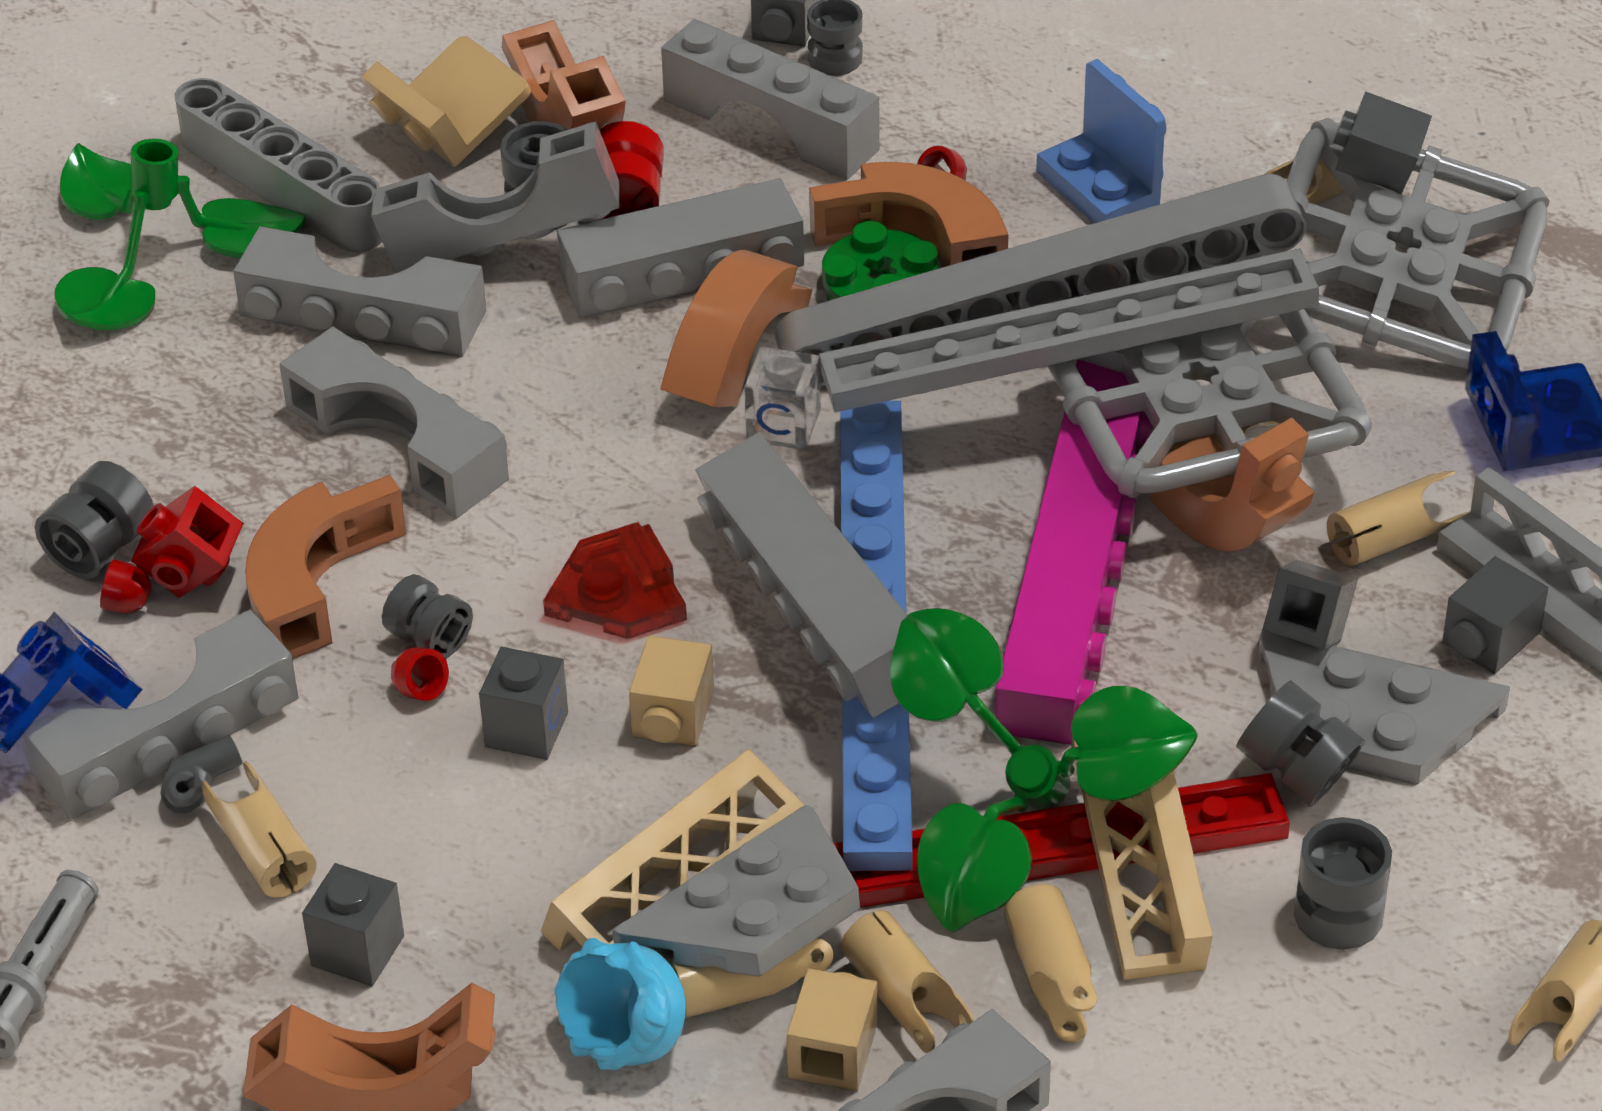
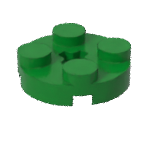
[822,221,938,301]

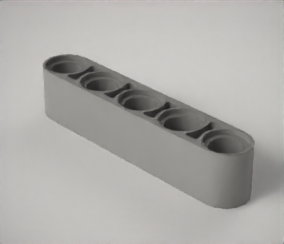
[174,78,382,252]

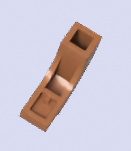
[501,20,626,130]
[809,162,1009,267]
[660,249,813,407]
[1149,418,1315,552]
[245,475,406,659]
[243,982,496,1111]

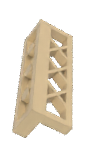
[1071,698,1213,980]
[541,749,804,951]

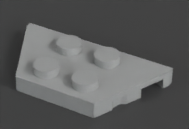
[1258,630,1510,784]
[612,805,860,977]

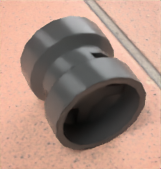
[807,0,863,76]
[381,574,473,658]

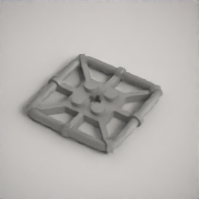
[1287,118,1549,374]
[1048,309,1372,498]

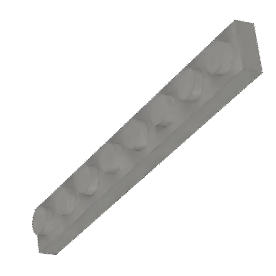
[819,248,1319,413]

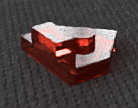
[543,522,687,639]

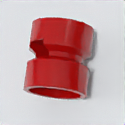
[600,121,664,220]

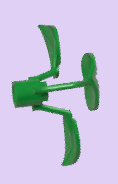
[54,138,306,330]
[890,608,1198,932]

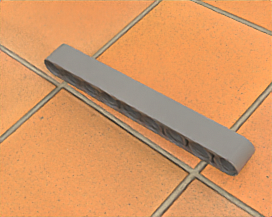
[775,174,1306,389]

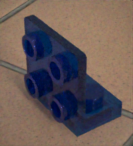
[1465,331,1602,471]
[0,611,143,753]

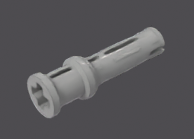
[0,870,99,1059]

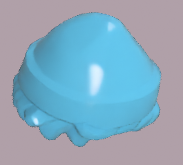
[554,938,686,1070]

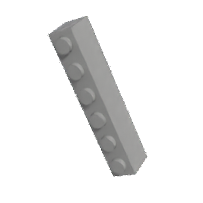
[695,432,907,718]

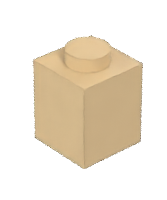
[629,635,714,746]
[787,968,877,1092]

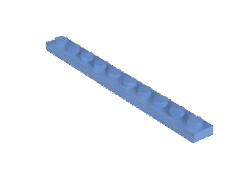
[840,401,913,871]

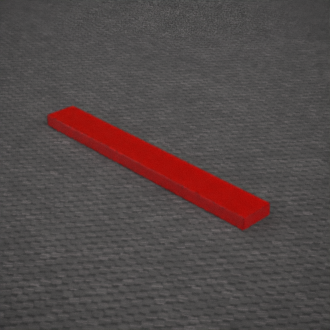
[833,773,1290,908]

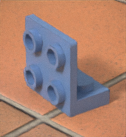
[1036,59,1166,223]

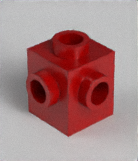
[131,486,244,598]

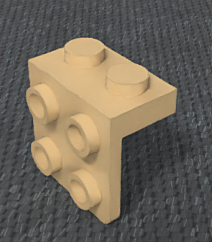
[361,36,531,168]

